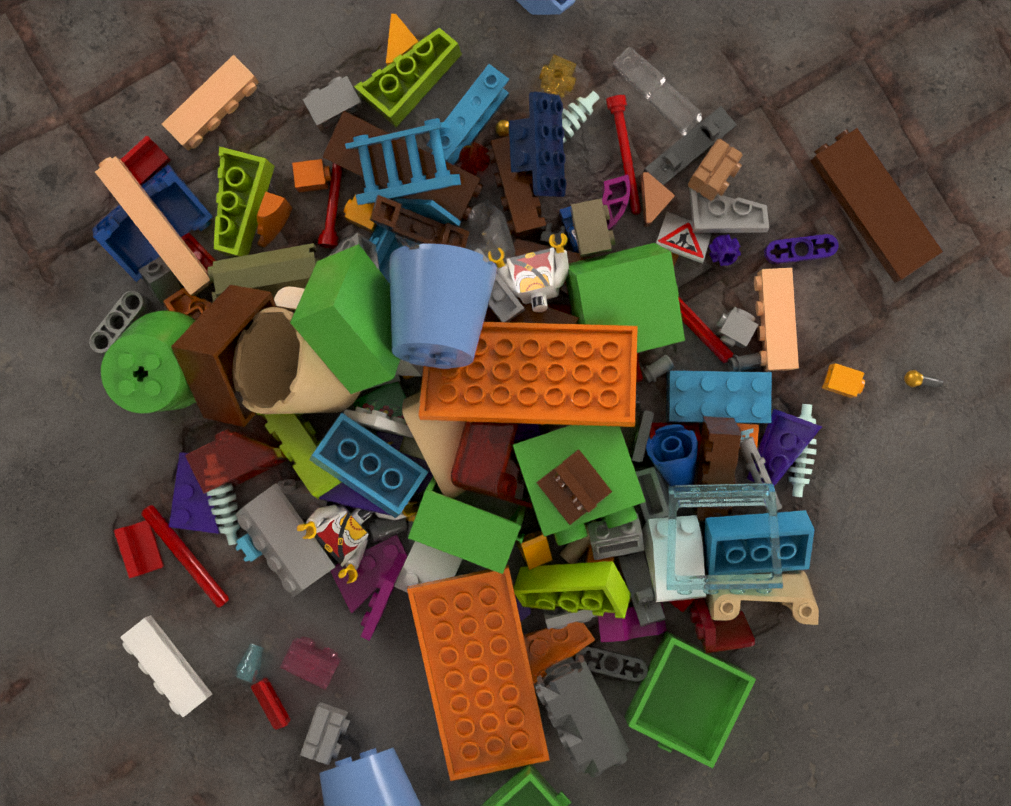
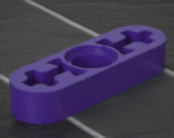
[764,234,838,264]

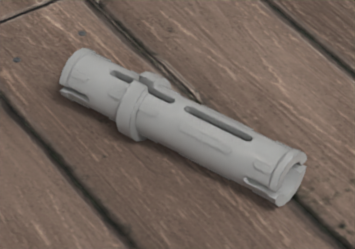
[740,437,782,513]

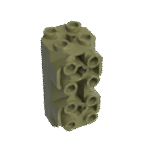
[208,243,320,302]

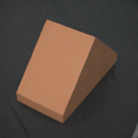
[641,172,675,227]

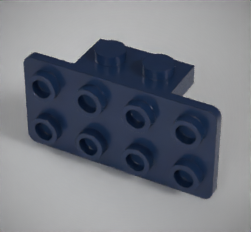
[509,92,567,197]

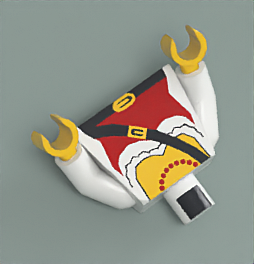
[488,233,569,312]
[297,505,372,584]

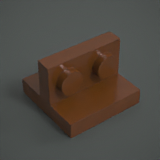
[536,449,612,525]

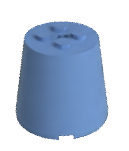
[389,244,497,369]
[319,747,421,806]

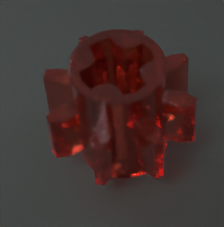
[459,142,490,175]

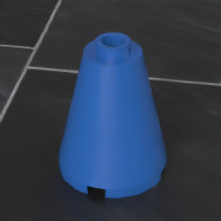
[646,424,698,492]

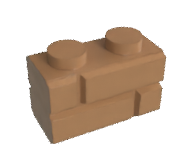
[688,139,743,201]

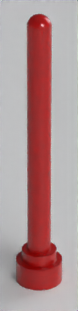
[606,95,641,215]
[318,163,342,249]

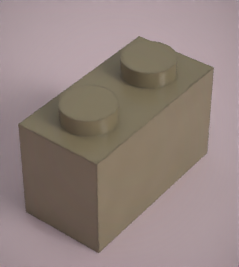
[570,198,615,259]

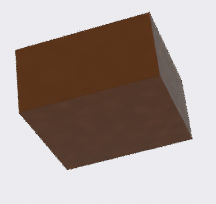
[171,285,277,427]

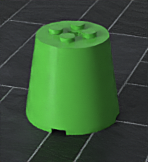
[101,310,196,413]

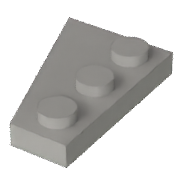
[689,187,769,233]

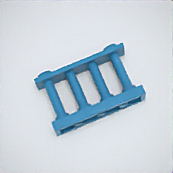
[426,64,509,165]
[345,118,461,205]

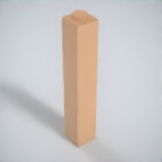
[95,156,213,296]

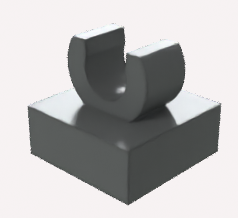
[539,223,565,247]

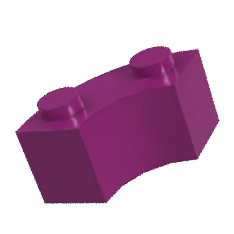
[602,175,630,230]
[598,602,666,642]

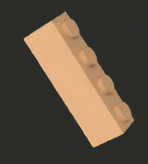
[162,55,259,151]
[754,268,799,371]

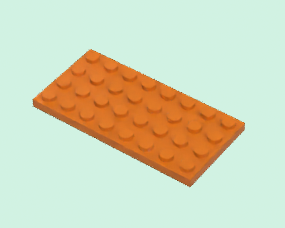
[419,322,638,427]
[407,565,550,781]

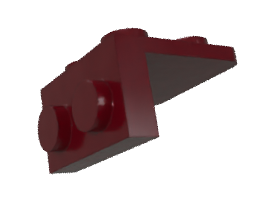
[689,598,755,653]

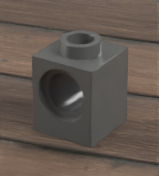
[138,257,181,303]

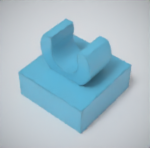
[236,534,263,562]

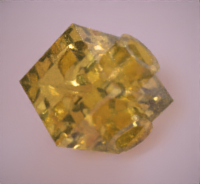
[539,54,577,98]

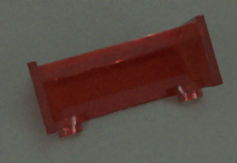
[451,421,532,508]
[185,429,289,494]

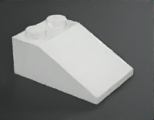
[642,515,706,602]
[394,541,462,593]

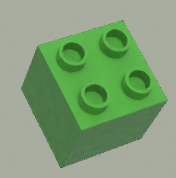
[512,425,646,546]

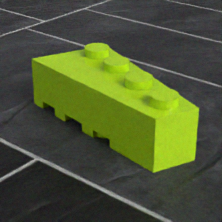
[354,28,462,127]
[257,413,341,500]
[514,561,631,619]

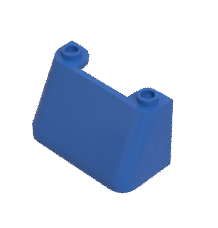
[93,165,213,282]

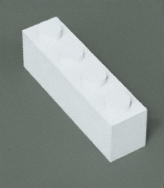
[120,615,212,717]

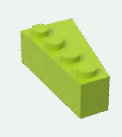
[214,146,275,258]

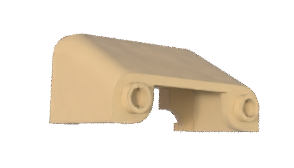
[402,392,506,498]
[705,570,819,625]

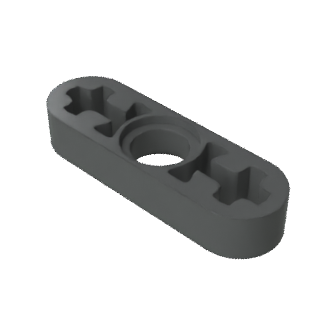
[575,645,648,682]

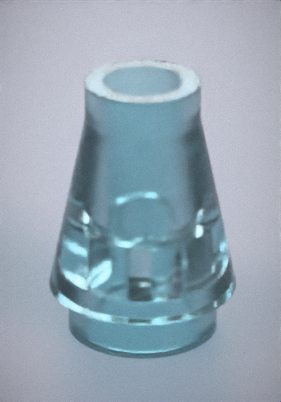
[235,644,264,683]

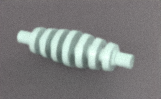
[562,91,600,143]
[788,404,816,497]
[204,453,240,545]

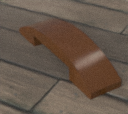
[370,195,470,248]

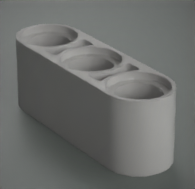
[89,291,150,355]

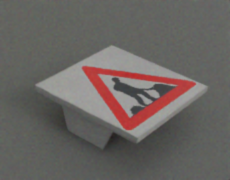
[656,212,712,264]

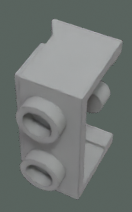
[587,514,645,560]

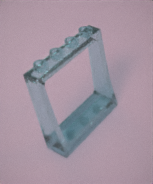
[666,483,783,595]

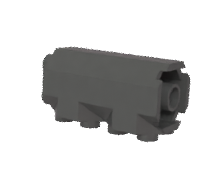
[534,655,630,777]

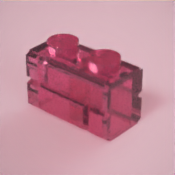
[280,636,342,690]

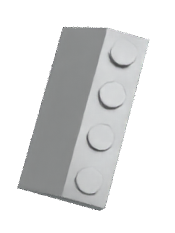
[235,483,335,597]

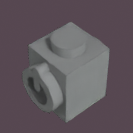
[716,307,759,348]

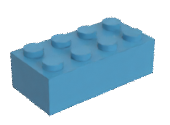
[666,371,772,424]
[309,413,428,518]
[703,510,814,577]

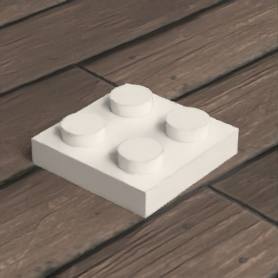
[344,407,413,438]

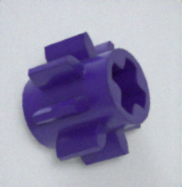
[709,234,741,266]

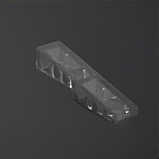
[612,46,702,136]

